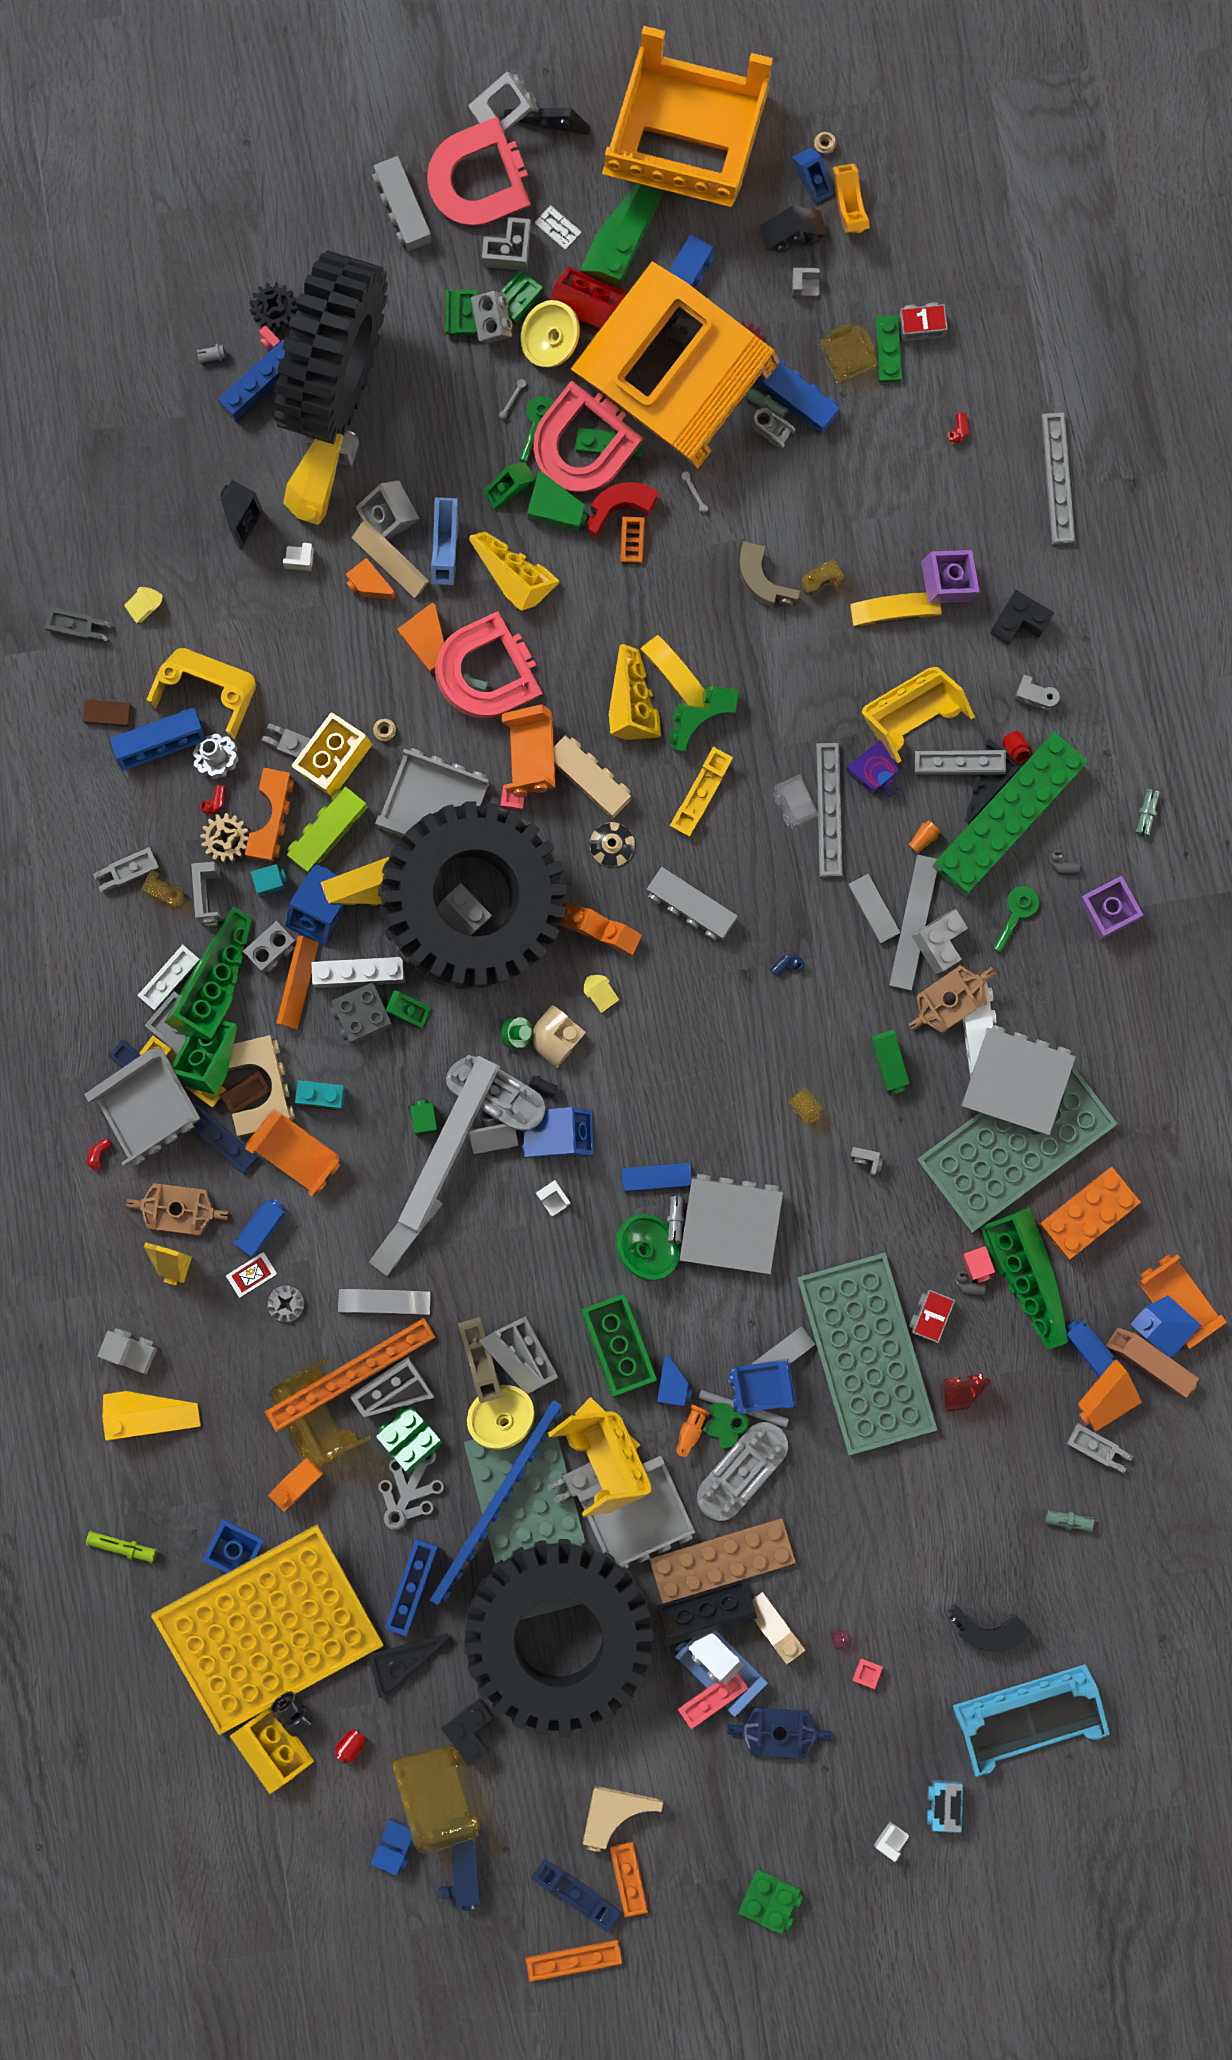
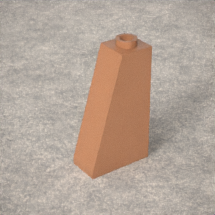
[1106,1328,1199,1398]

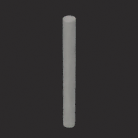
[698,1390,789,1427]

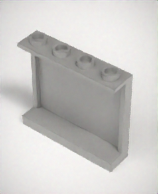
[375,748,489,858]
[960,1025,1075,1135]
[84,1047,200,1166]
[680,1174,783,1274]
[577,1456,695,1568]

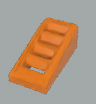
[620,517,645,563]

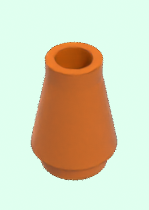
[908,820,941,853]

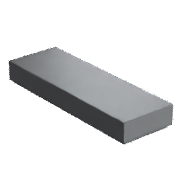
[848,874,900,944]

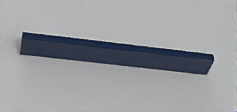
[108,1039,259,1174]

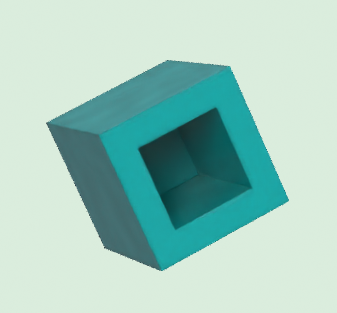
[251,864,287,897]

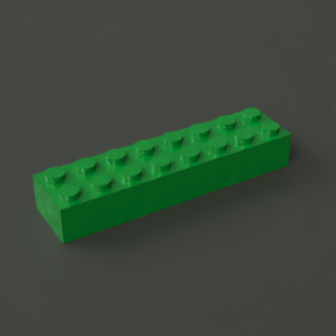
[932,732,1088,897]

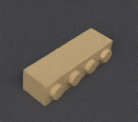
[554,736,631,820]

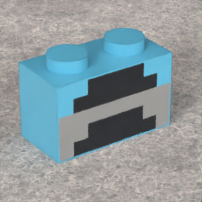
[927,1780,963,1832]

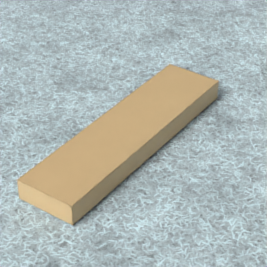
[352,520,429,598]

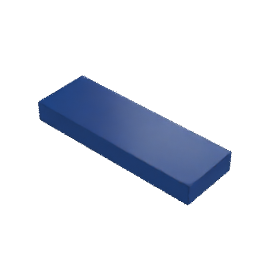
[622,1163,691,1191]

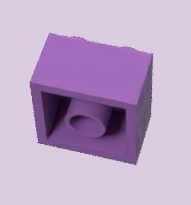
[921,550,980,604]
[1078,876,1143,940]

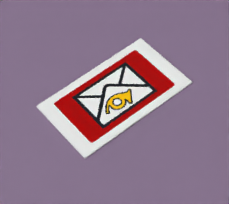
[226,1252,277,1298]

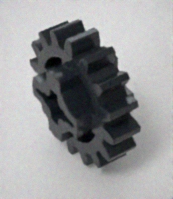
[249,282,297,331]

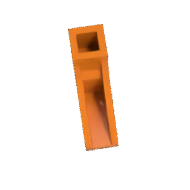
[558,902,642,955]

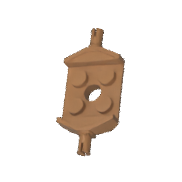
[908,965,997,1033]
[126,1183,228,1236]

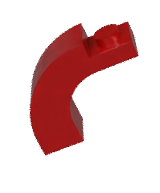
[587,482,659,539]

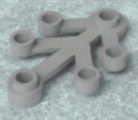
[378,1450,444,1530]

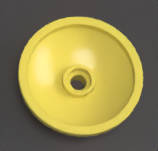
[521,300,580,368]
[467,1385,535,1450]

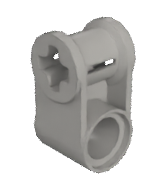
[752,408,795,449]

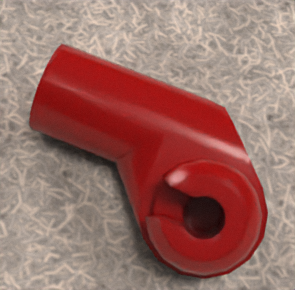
[947,412,969,444]
[200,785,226,815]
[86,1137,113,1170]

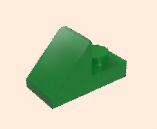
[386,990,431,1028]

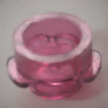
[831,1628,849,1650]

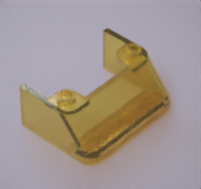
[270,1357,371,1468]

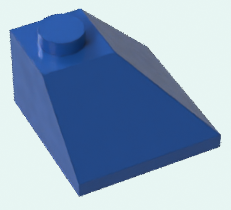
[1131,1295,1202,1359]

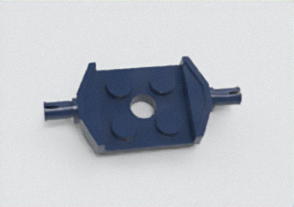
[727,1707,832,1758]

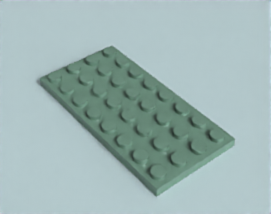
[917,1066,1117,1233]
[797,1253,937,1456]
[464,1421,586,1620]

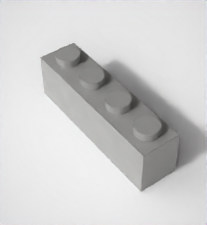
[372,156,432,252]
[647,867,737,941]

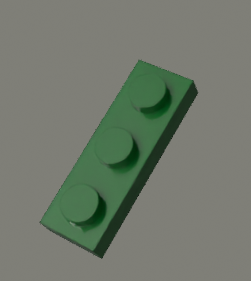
[876,315,902,383]
[575,428,644,459]

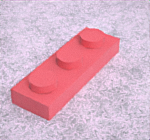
[678,1673,749,1729]

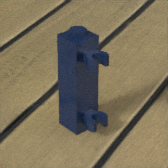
[434,1816,481,1910]

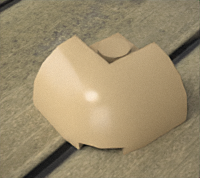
[532,1005,586,1068]

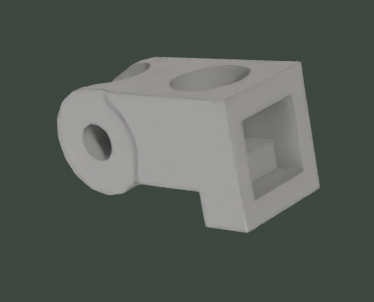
[1014,675,1060,710]

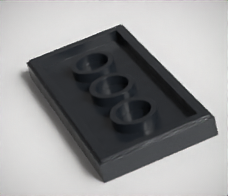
[657,1579,757,1645]

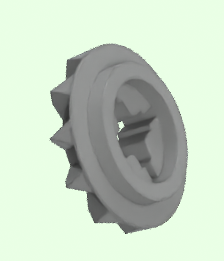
[267,1286,304,1322]

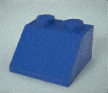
[202,1519,265,1573]

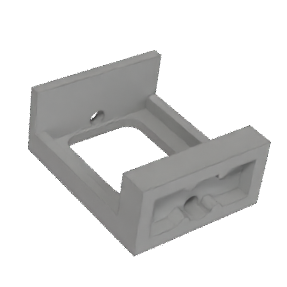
[468,72,539,139]
[191,862,224,927]

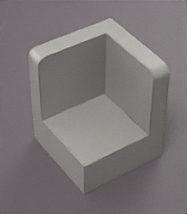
[792,268,820,297]

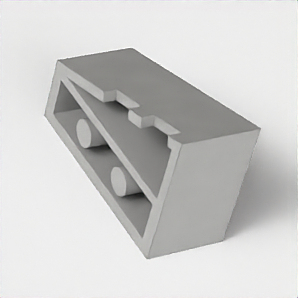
[479,1316,558,1394]

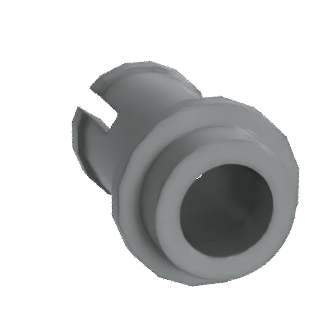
[197,344,226,364]

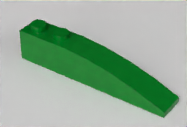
[580,183,665,288]
[164,906,252,1040]
[980,1208,1068,1350]

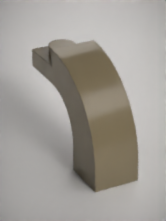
[739,541,800,608]
[458,1317,502,1403]

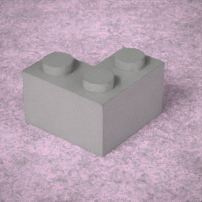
[482,217,531,271]
[911,909,968,974]
[97,1328,157,1374]

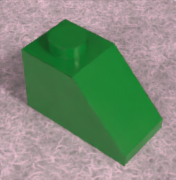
[483,462,536,509]

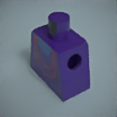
[846,740,900,797]

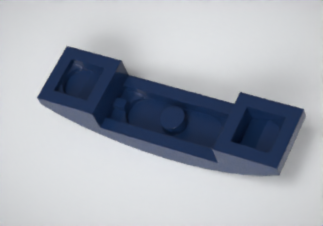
[531,1858,621,1932]

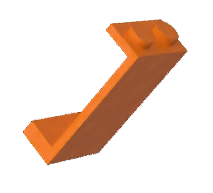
[502,704,555,797]
[245,1108,340,1196]
[1137,1254,1227,1349]

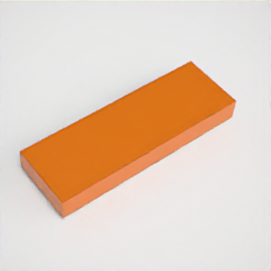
[610,1841,648,1918]

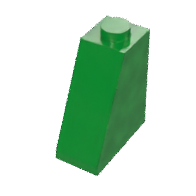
[527,471,588,532]
[869,1029,909,1095]

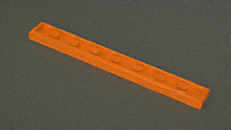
[264,1318,436,1432]

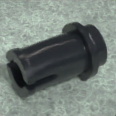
[528,1075,558,1099]

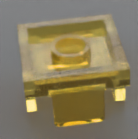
[819,322,877,383]

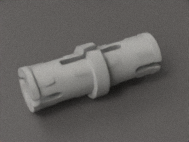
[667,1196,685,1244]

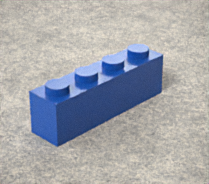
[665,234,715,329]
[218,340,285,422]
[755,357,839,434]
[110,708,206,771]
[385,1538,439,1636]

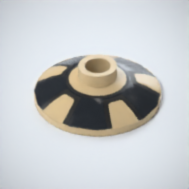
[590,822,635,867]

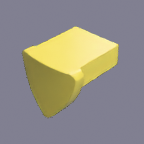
[124,587,162,623]
[584,975,619,1013]

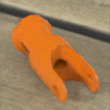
[676,1404,710,1457]

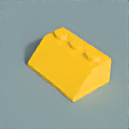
[292,712,373,797]
[230,1707,314,1794]

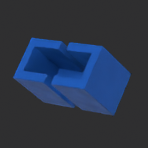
[371,1817,418,1875]

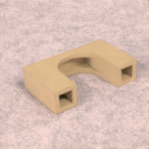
[228,1035,295,1138]

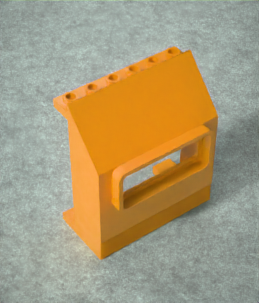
[602,26,773,207]
[571,261,780,469]

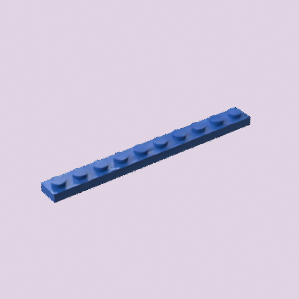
[430,1400,563,1605]

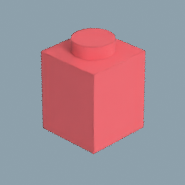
[962,1246,995,1283]

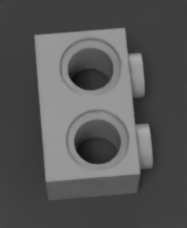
[471,291,512,343]
[243,921,296,974]

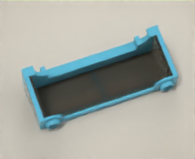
[953,1664,1110,1776]

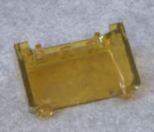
[392,1744,480,1854]

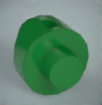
[501,1017,533,1048]

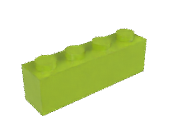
[287,786,368,874]

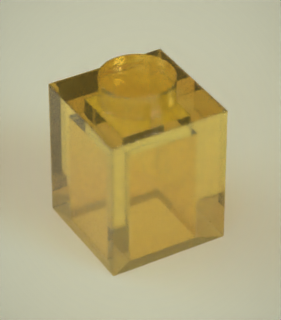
[787,1087,823,1124]

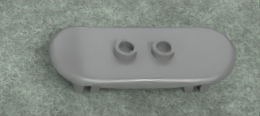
[446,1055,545,1131]
[697,1422,788,1521]

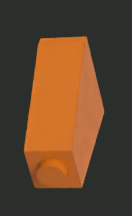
[397,602,444,676]
[1078,1360,1142,1432]

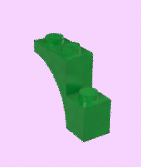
[669,685,739,751]

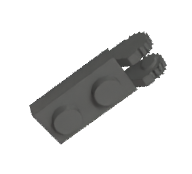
[45,607,111,642]

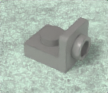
[850,1147,883,1176]

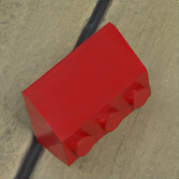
[550,266,628,330]

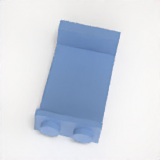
[675,1631,767,1717]

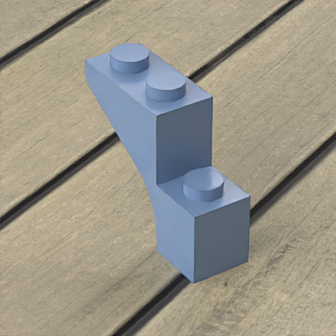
[431,497,458,585]

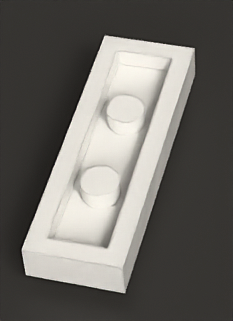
[137,945,200,1011]

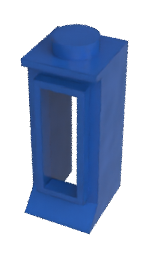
[231,1198,286,1257]
[1066,1320,1121,1378]

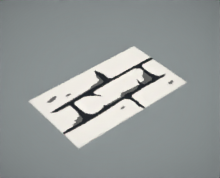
[535,205,581,249]

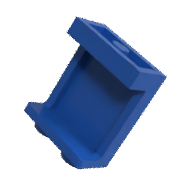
[729,1358,796,1415]

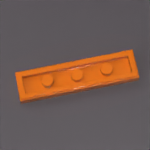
[276,936,319,1030]
[525,1939,622,1982]

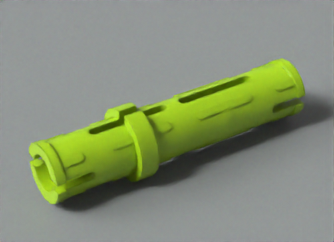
[86,1531,157,1564]

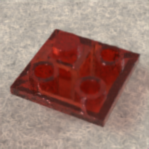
[939,1374,990,1412]

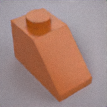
[346,558,396,600]
[268,1458,323,1512]

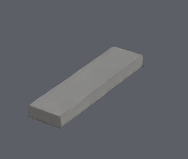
[915,750,1006,775]

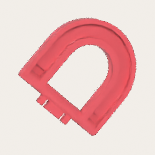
[427,117,531,226]
[534,381,644,493]
[435,612,543,718]

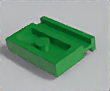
[491,270,545,323]
[445,290,478,335]

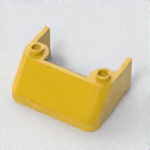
[147,648,256,740]
[862,667,975,763]
[548,1411,651,1517]

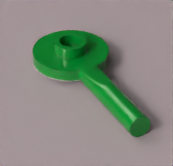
[519,396,554,463]
[993,886,1039,953]

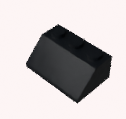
[220,480,263,549]

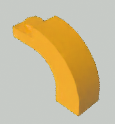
[833,164,870,233]

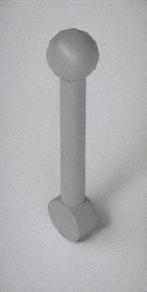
[499,379,526,420]
[681,472,708,513]

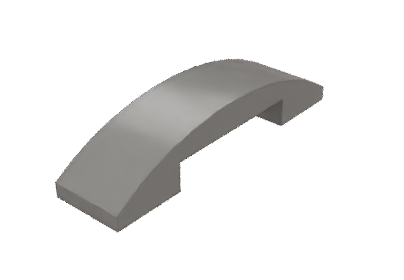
[369,1199,443,1276]
[338,1289,431,1315]
[728,1326,815,1390]

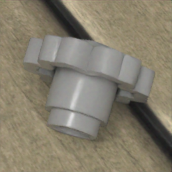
[193,734,239,779]

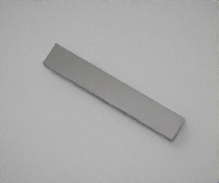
[1041,413,1075,545]
[816,743,842,878]
[889,855,937,991]

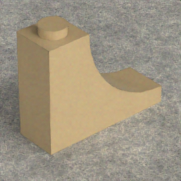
[583,1785,663,1852]

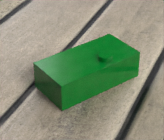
[579,1293,657,1398]

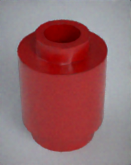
[1002,731,1031,764]
[334,1728,367,1764]

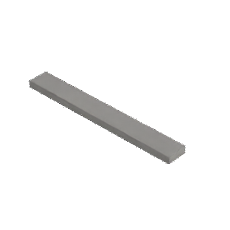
[398,1056,500,1231]

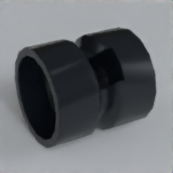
[270,1691,314,1736]

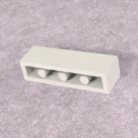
[311,957,405,988]
[962,982,996,1078]

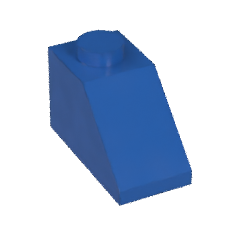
[792,148,835,204]
[657,1356,692,1406]

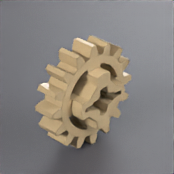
[200,813,249,863]

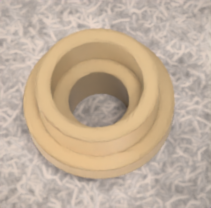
[814,132,836,154]
[373,719,396,741]

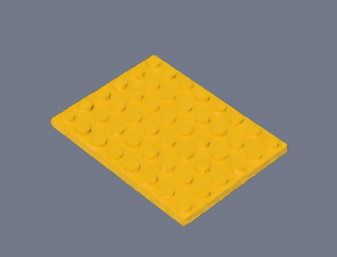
[152,1524,384,1735]

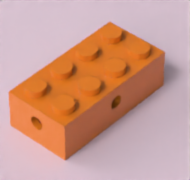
[1037,1167,1141,1261]

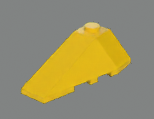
[283,433,343,525]
[469,531,559,611]
[609,644,661,740]
[321,857,389,906]
[144,1242,192,1285]
[103,1391,201,1440]

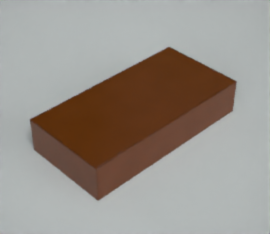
[83,699,131,727]
[219,1070,270,1114]

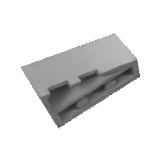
[351,1356,434,1417]

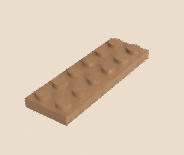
[649,1518,796,1603]

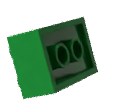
[172,1020,237,1095]

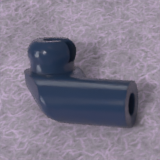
[770,955,804,977]

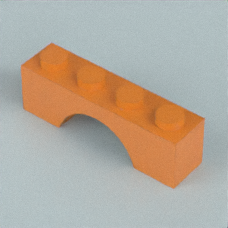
[245,768,295,864]

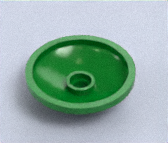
[616,1214,680,1281]

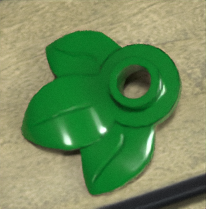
[703,1403,749,1448]

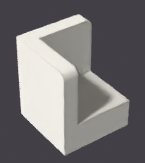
[283,543,314,571]
[536,1180,571,1216]
[874,1822,909,1862]

